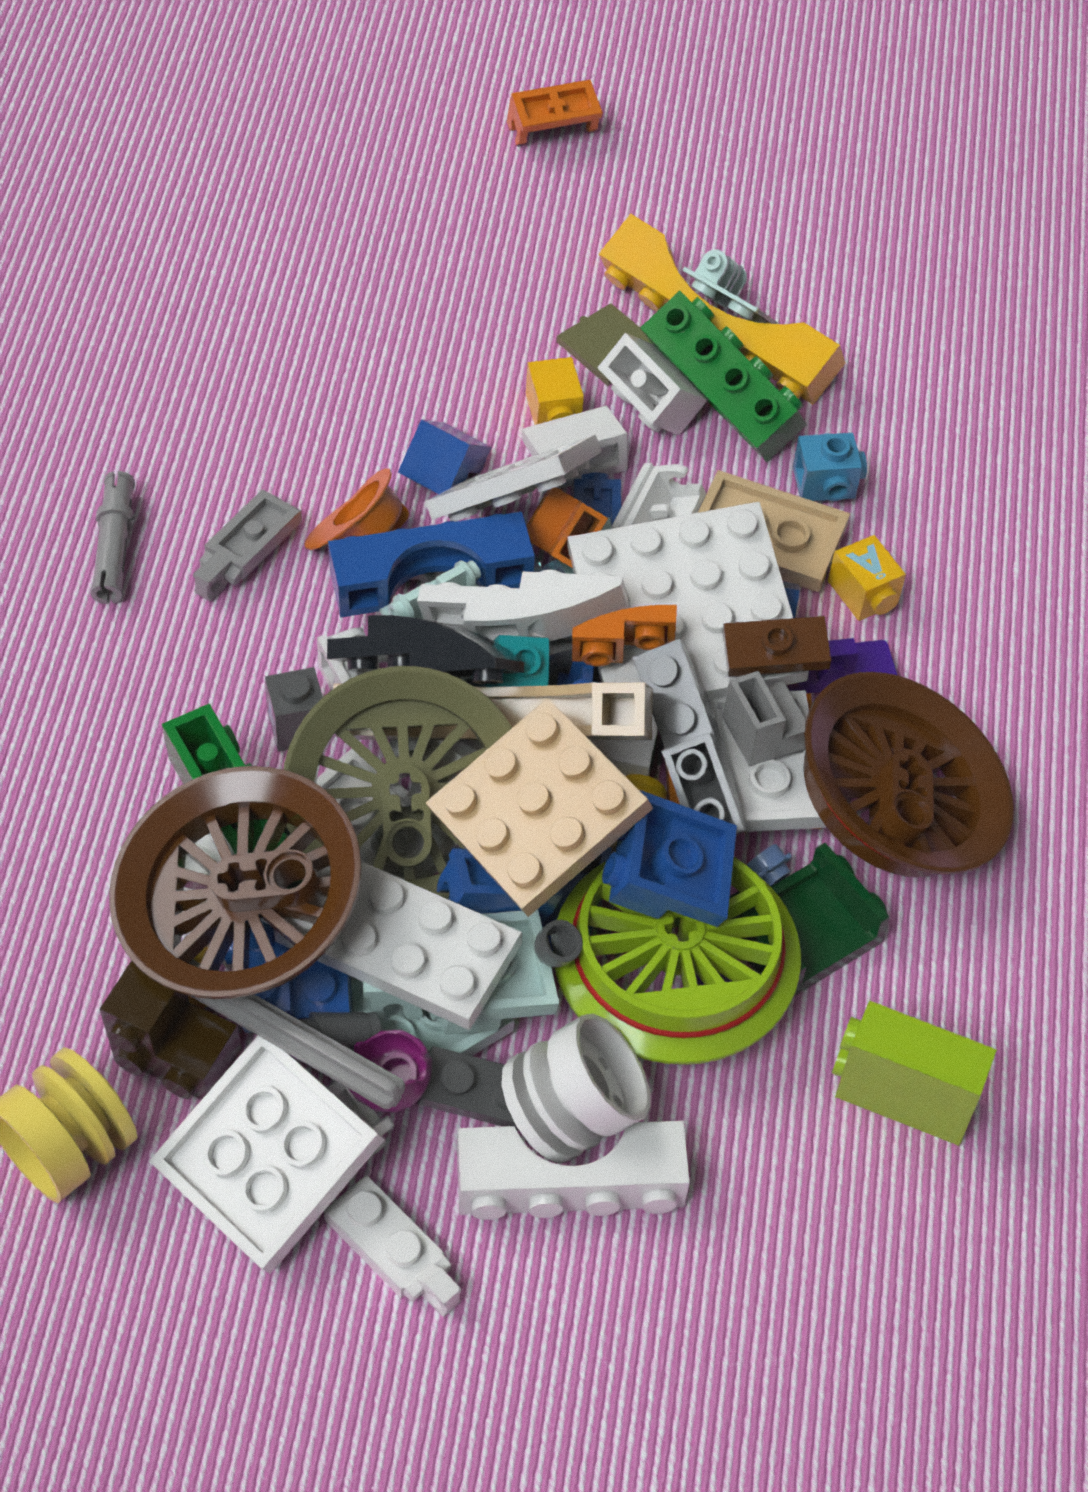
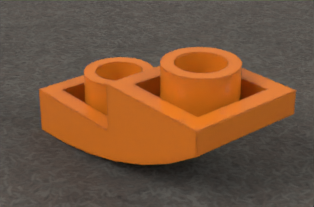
[572,605,677,666]

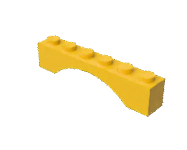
[599,213,846,405]

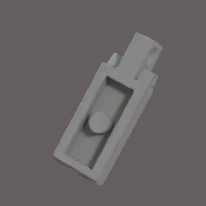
[193,490,302,601]

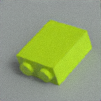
[832,1000,997,1146]

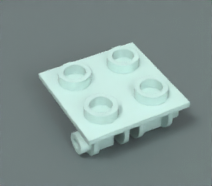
[682,249,779,324]

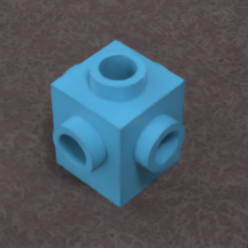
[793,433,867,501]

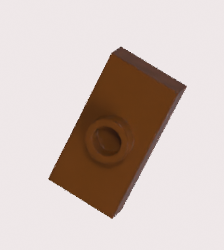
[722,616,831,677]

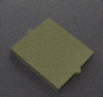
[556,303,650,386]

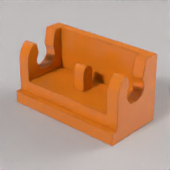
[507,79,603,145]

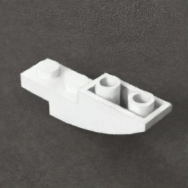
[417,570,629,641]

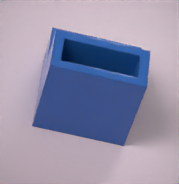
[398,419,492,494]

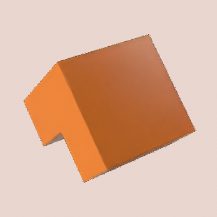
[526,487,608,568]

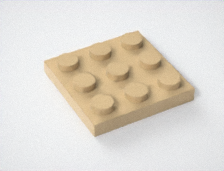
[425,698,653,917]

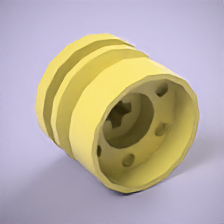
[0,1047,138,1203]

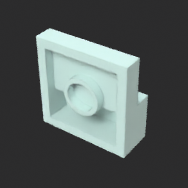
[429,910,559,1034]

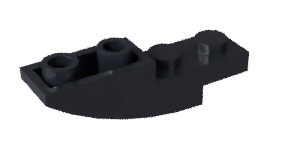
[327,615,524,684]

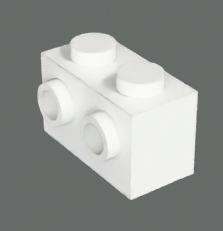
[598,332,708,435]

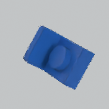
[570,472,621,527]

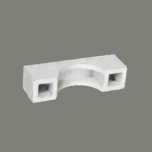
[457,1121,690,1220]

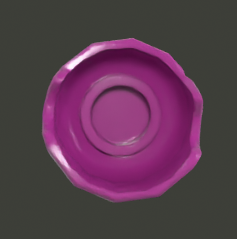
[349,1029,432,1113]

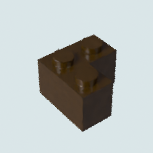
[99,961,242,1100]

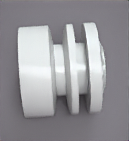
[501,1013,650,1164]

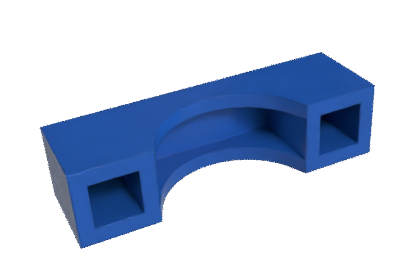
[328,511,535,618]

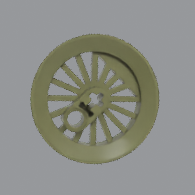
[283,666,512,899]

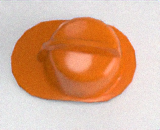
[304,468,409,550]

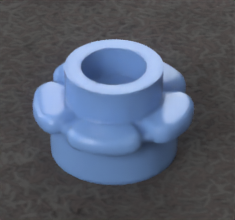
[747,844,792,887]

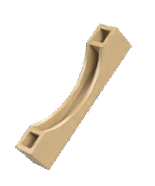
[333,682,653,740]

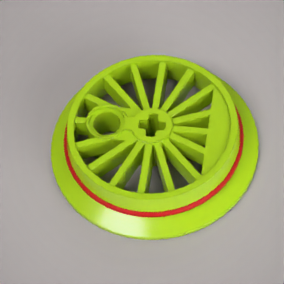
[554,857,801,1065]

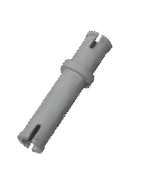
[90,471,135,604]

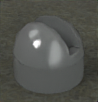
[534,920,582,967]

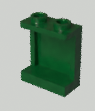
[729,843,889,996]

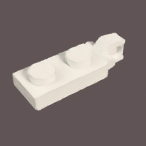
[324,1175,461,1317]

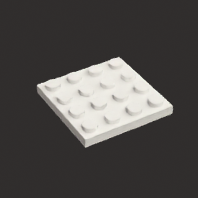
[568,502,809,700]

